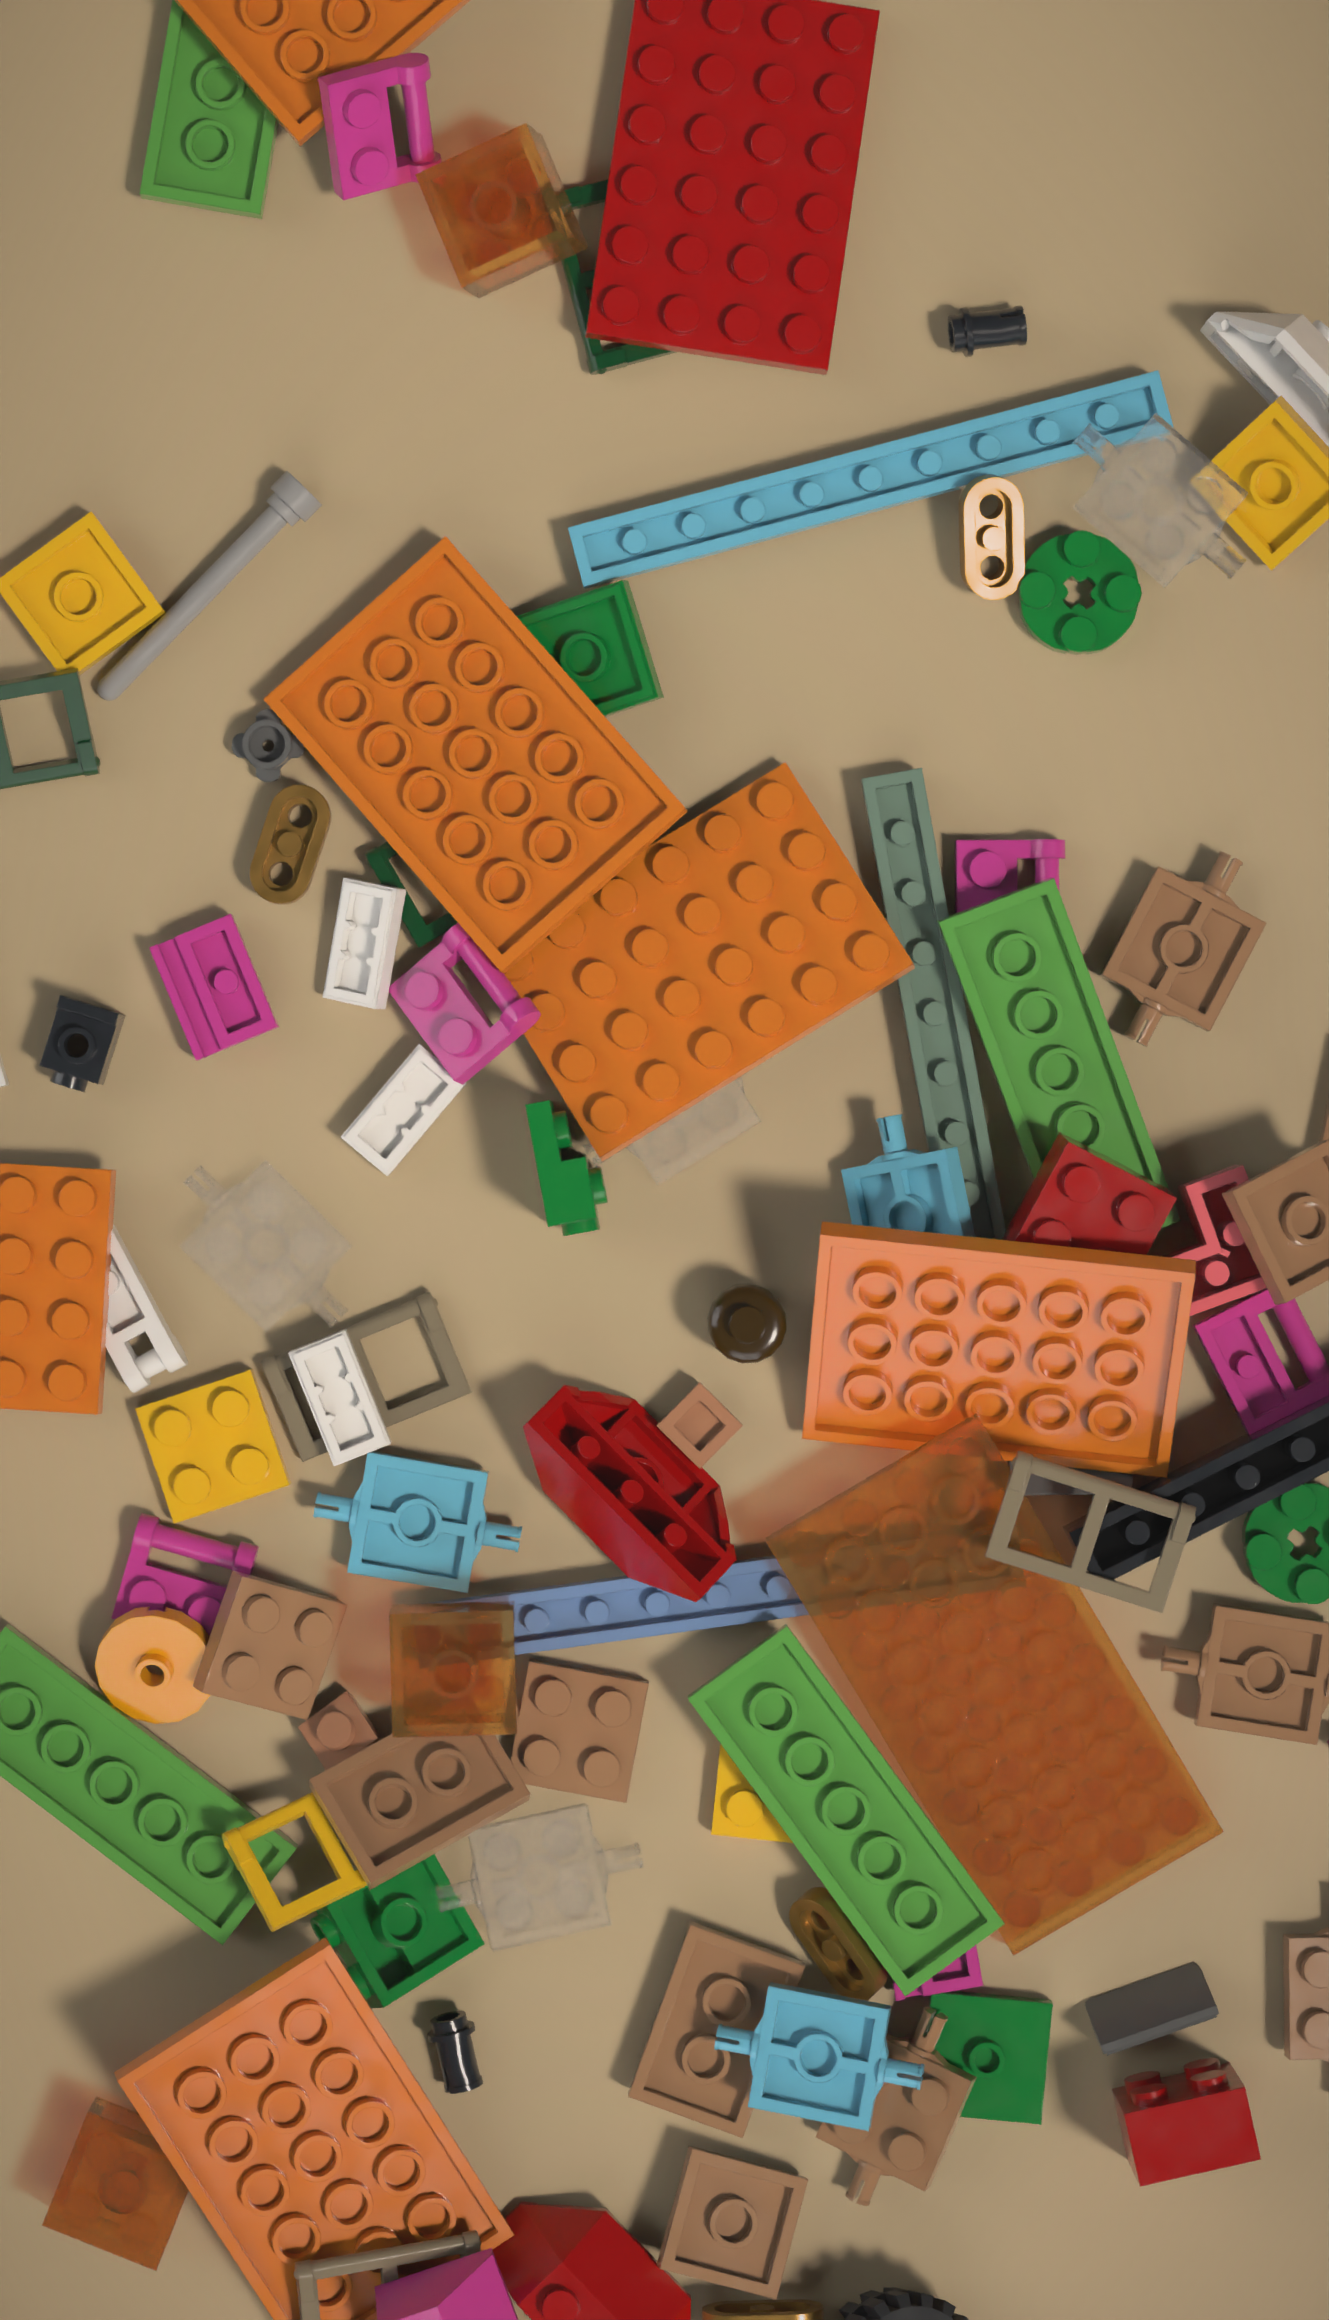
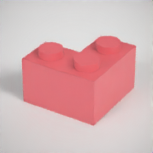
[1162,1165,1267,1316]

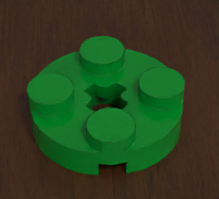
[1018,530,1142,655]
[1242,1482,1329,1604]

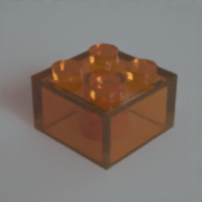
[415,123,588,298]
[389,1601,519,1738]
[42,2096,189,2271]

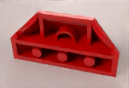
[523,1385,737,1602]
[492,2201,691,2320]

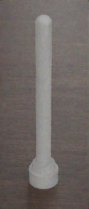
[97,471,322,701]

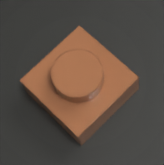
[657,1382,743,1469]
[298,1691,382,1770]

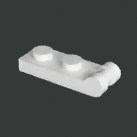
[105,1223,188,1393]

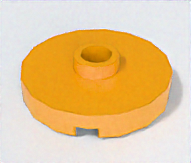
[95,1607,210,1724]

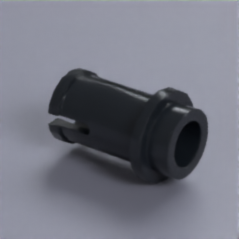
[948,305,1027,357]
[427,2011,483,2094]

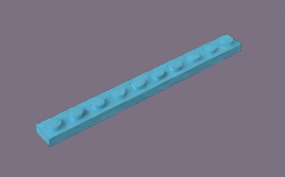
[568,370,1174,589]

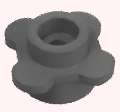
[232,709,305,783]

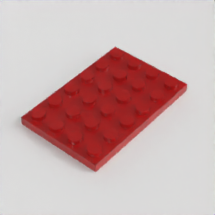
[585,0,880,375]

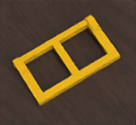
[222,1792,367,1932]

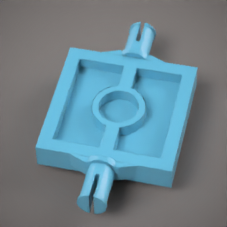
[841,1114,975,1237]
[313,1451,522,1593]
[714,1982,925,2131]

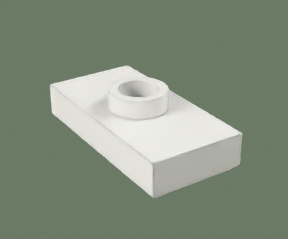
[323,878,406,1009]
[341,1044,467,1176]
[288,1329,392,1466]

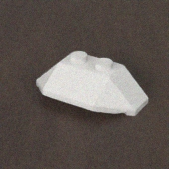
[1200,312,1329,447]

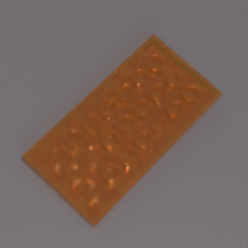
[765,1414,1224,1956]

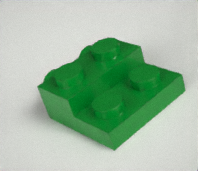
[525,1100,608,1236]
[310,1854,485,2008]

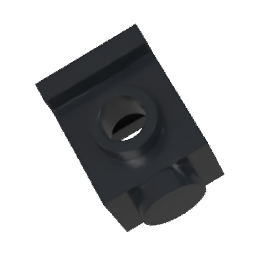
[39,995,126,1092]

